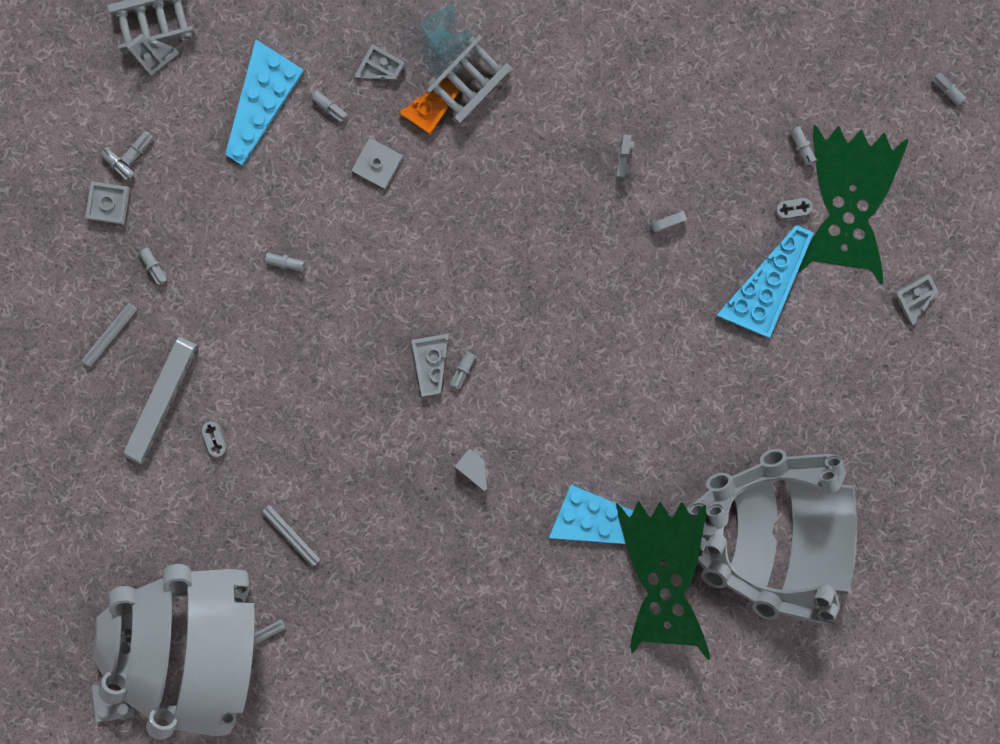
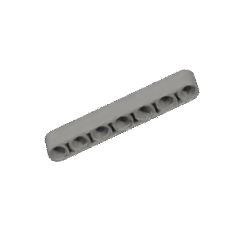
[123,337,198,465]

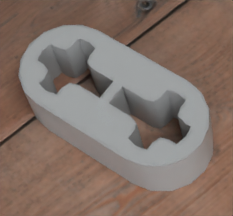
[775,198,813,219]
[650,211,687,233]
[202,421,227,457]

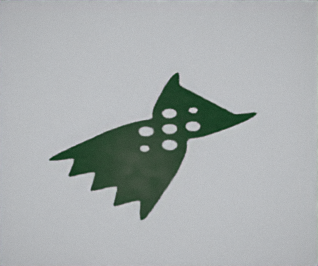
[798,125,908,285]
[616,501,710,660]

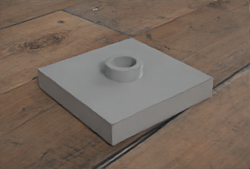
[351,138,403,189]
[85,181,130,225]

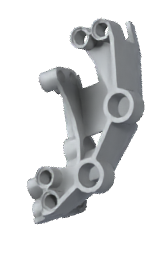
[687,449,857,624]
[92,564,254,740]

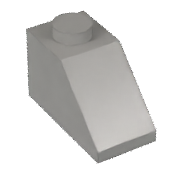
[455,448,487,491]

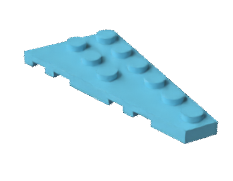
[225,40,304,166]
[716,225,814,338]
[549,485,633,544]

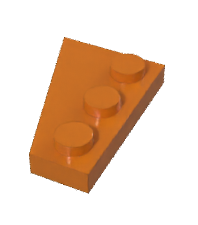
[399,77,461,135]

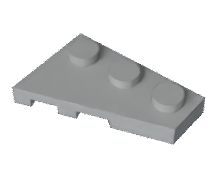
[411,334,449,397]

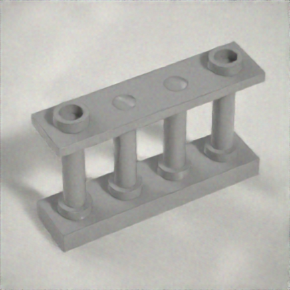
[107,0,196,55]
[425,35,512,124]

